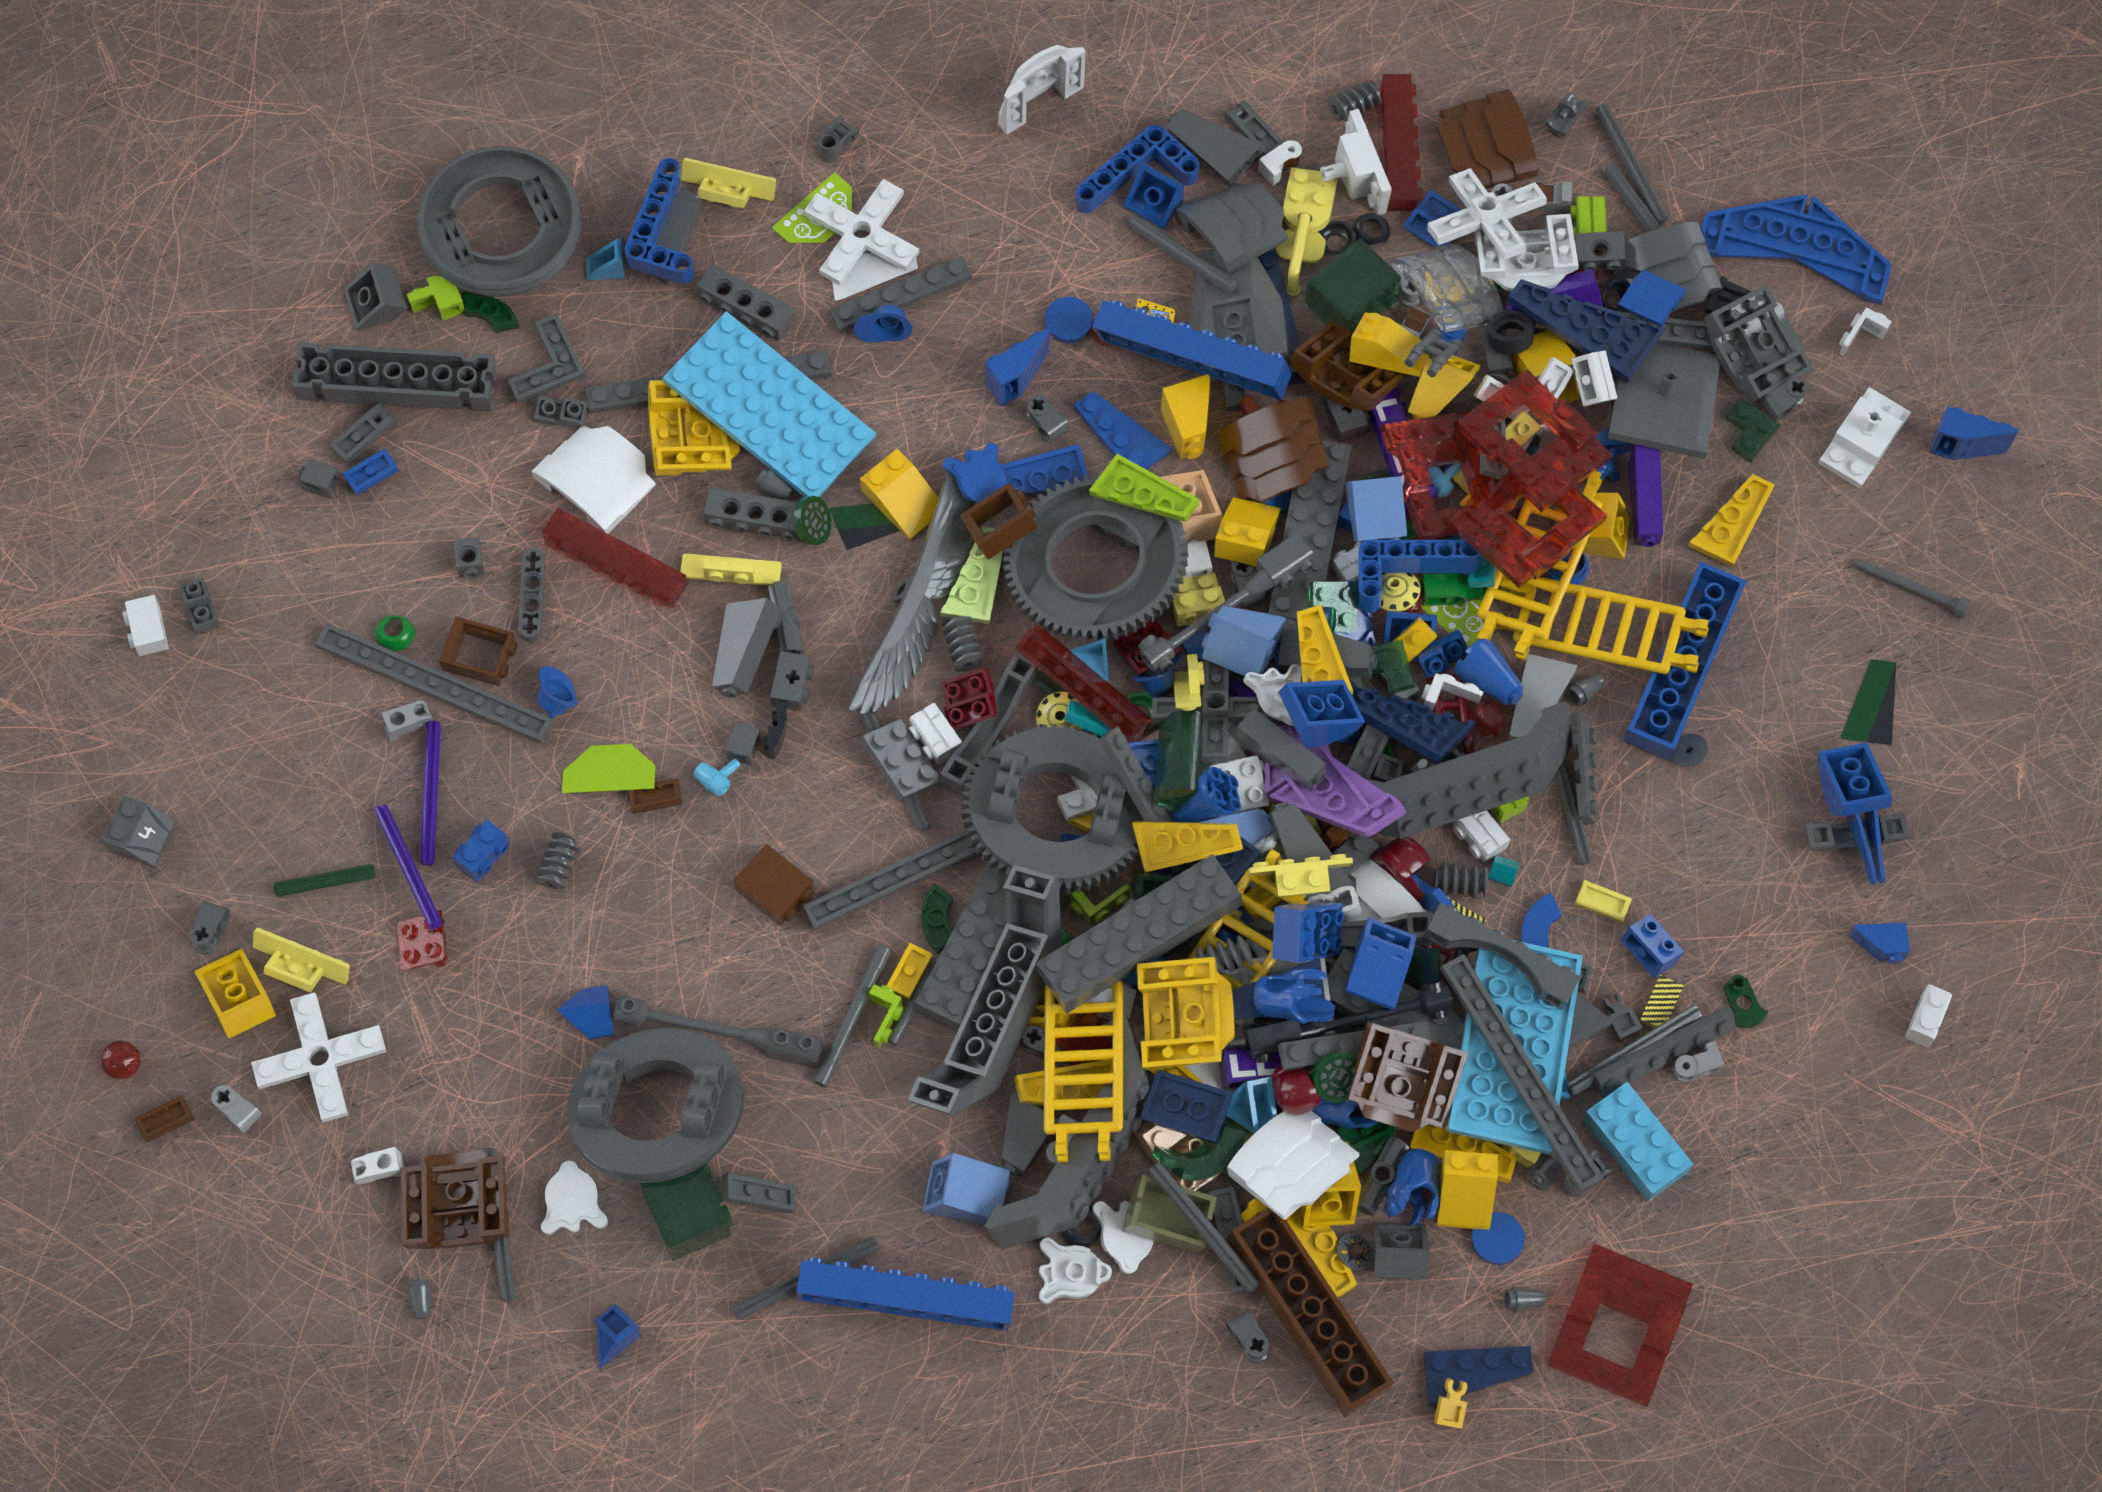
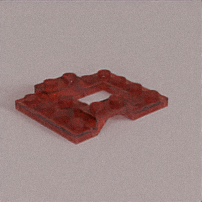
[1456,369,1613,513]
[1380,411,1508,540]
[1448,453,1607,588]
[1547,1243,1693,1407]

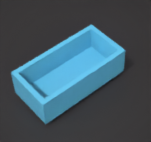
[1582,1082,1693,1202]

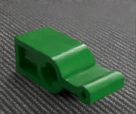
[1421,573,1488,606]

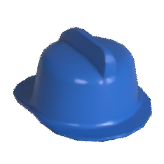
[854,305,913,342]
[1133,652,1183,698]
[537,666,578,719]

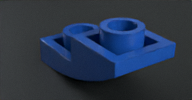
[1418,629,1468,679]

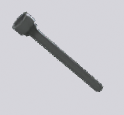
[1855,559,1970,618]

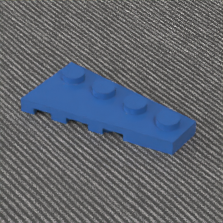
[1074,391,1172,470]
[1000,444,1089,494]

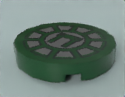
[794,495,832,545]
[1312,1050,1358,1103]

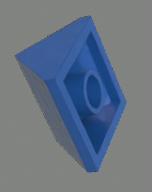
[1123,163,1185,228]
[1382,611,1437,662]

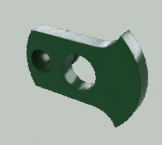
[1723,974,1768,1028]

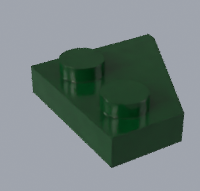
[1336,1121,1395,1176]

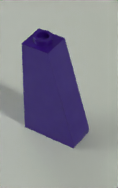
[1506,268,1603,325]
[1627,444,1663,547]

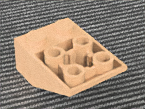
[1133,1122,1224,1191]

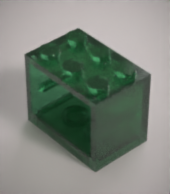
[1304,238,1401,335]
[640,1163,733,1261]

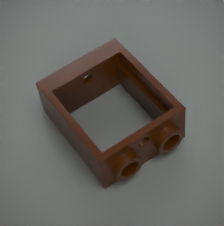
[960,482,1038,560]
[439,617,517,686]

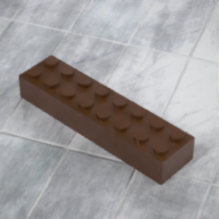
[1227,1208,1394,1418]

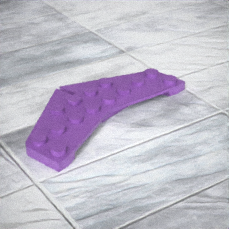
[1264,677,1407,837]

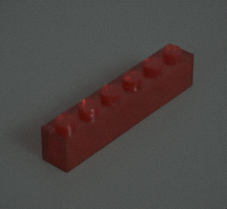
[1381,74,1422,212]
[542,508,688,608]
[1015,625,1152,743]

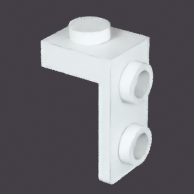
[1839,307,1892,356]
[1421,673,1483,711]

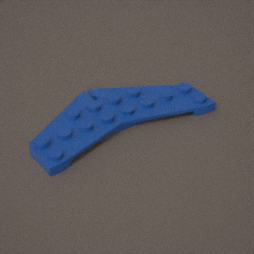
[1701,194,1891,305]

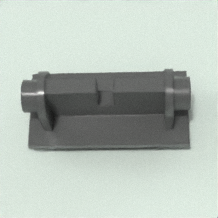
[1523,1150,1562,1192]

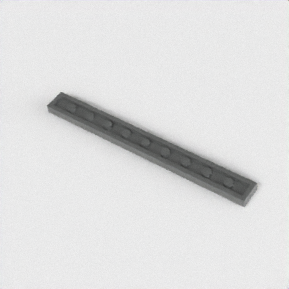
[586,351,832,414]
[315,623,553,744]
[1440,954,1603,1192]

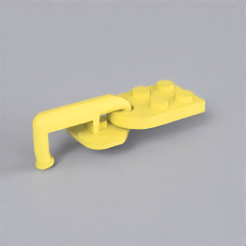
[1276,167,1338,296]

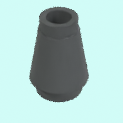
[754,469,793,500]
[1567,673,1605,706]
[405,1279,432,1319]
[1504,1286,1545,1313]

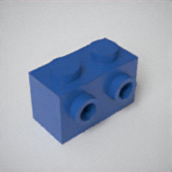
[453,820,510,882]
[1620,914,1684,978]

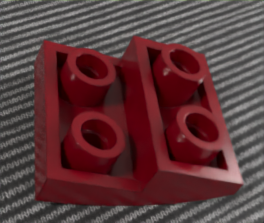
[1112,618,1181,676]
[940,667,997,730]

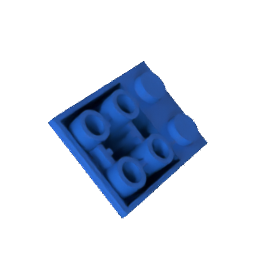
[985,328,1050,406]
[1929,406,2019,460]
[1272,903,1344,963]
[1345,917,1417,1010]

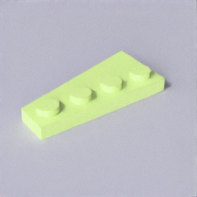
[940,527,1004,624]

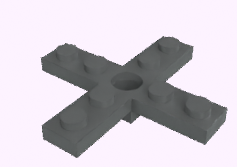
[1152,659,1279,763]

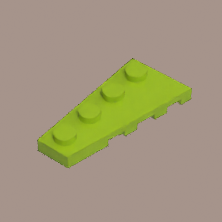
[1089,454,1200,522]

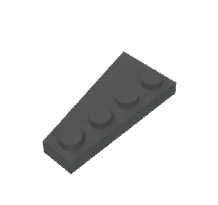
[1570,712,1599,825]

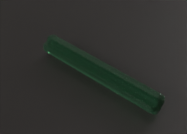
[273,864,376,897]

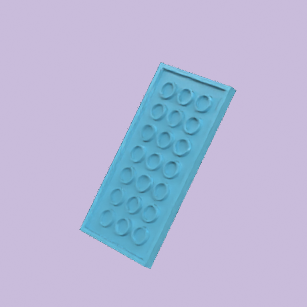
[662,311,877,497]
[1447,939,1583,1155]

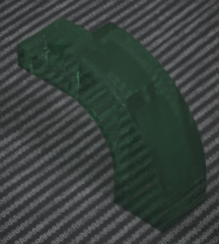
[1152,1122,1248,1181]

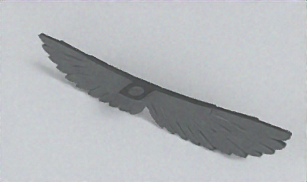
[847,459,975,715]

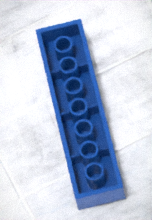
[1092,300,1292,401]
[1623,561,1747,761]
[796,1257,1015,1331]

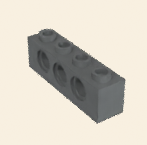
[696,263,795,341]
[704,487,802,542]

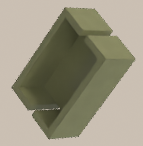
[1122,1174,1217,1254]

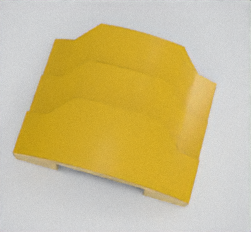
[648,380,740,476]
[1137,957,1235,1070]

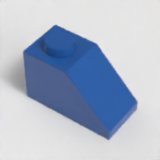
[1850,923,1910,964]

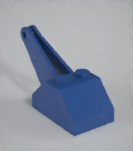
[1279,680,1365,748]
[1817,743,1892,885]

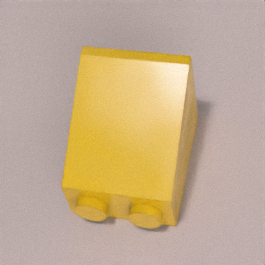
[1511,330,1581,414]
[1408,355,1480,421]
[1160,374,1210,460]
[1552,493,1631,559]
[1300,1142,1361,1227]
[1437,1150,1498,1230]

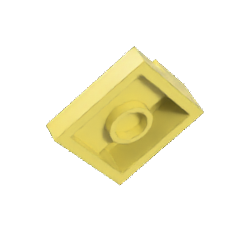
[1170,573,1225,627]

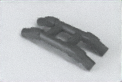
[1405,329,1465,377]

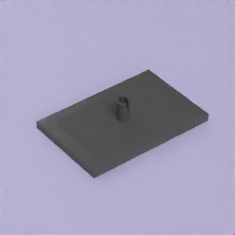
[1608,343,1720,459]

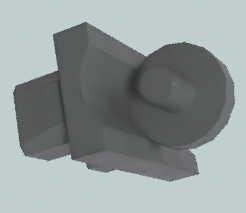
[1545,91,1588,138]

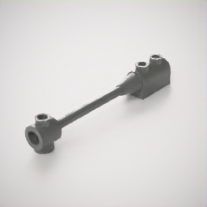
[1138,532,1315,672]
[614,995,824,1068]

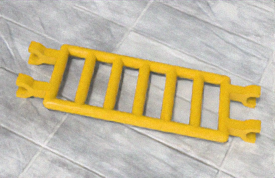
[1477,458,1603,661]
[1492,576,1709,674]
[1187,849,1309,1023]
[1044,980,1123,1163]

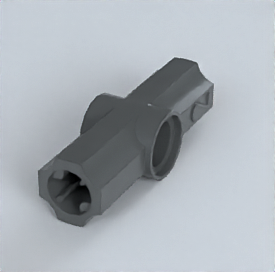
[768,581,803,654]
[1357,1137,1410,1216]

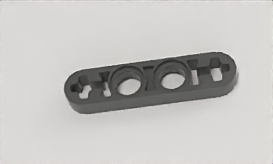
[519,548,545,642]

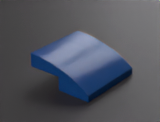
[1403,190,1462,252]
[1618,270,1686,327]

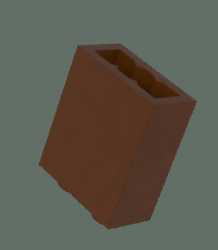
[733,844,814,926]

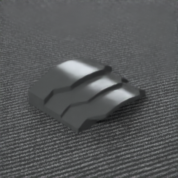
[1175,183,1288,274]
[1606,221,1722,312]
[1704,285,1813,402]

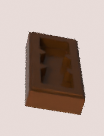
[629,778,683,814]
[1323,825,1348,853]
[134,1095,195,1143]

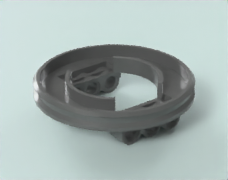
[417,146,581,296]
[567,1028,744,1183]

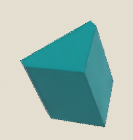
[1488,855,1520,887]

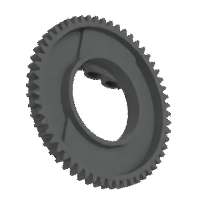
[1003,474,1189,642]
[961,724,1144,894]

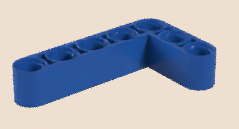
[1075,125,1200,213]
[624,158,694,284]
[1358,540,1482,613]

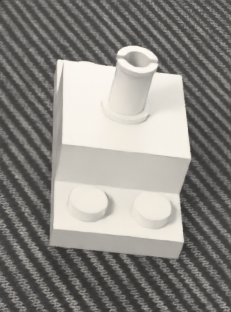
[1320,109,1392,215]
[1818,387,1911,489]

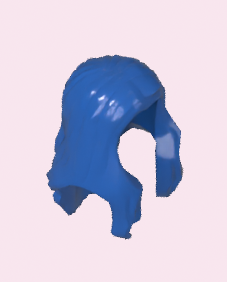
[1253,969,1335,1024]
[1312,1096,1378,1129]
[1384,1148,1442,1226]

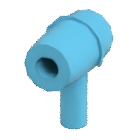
[1427,459,1465,498]
[693,759,740,796]

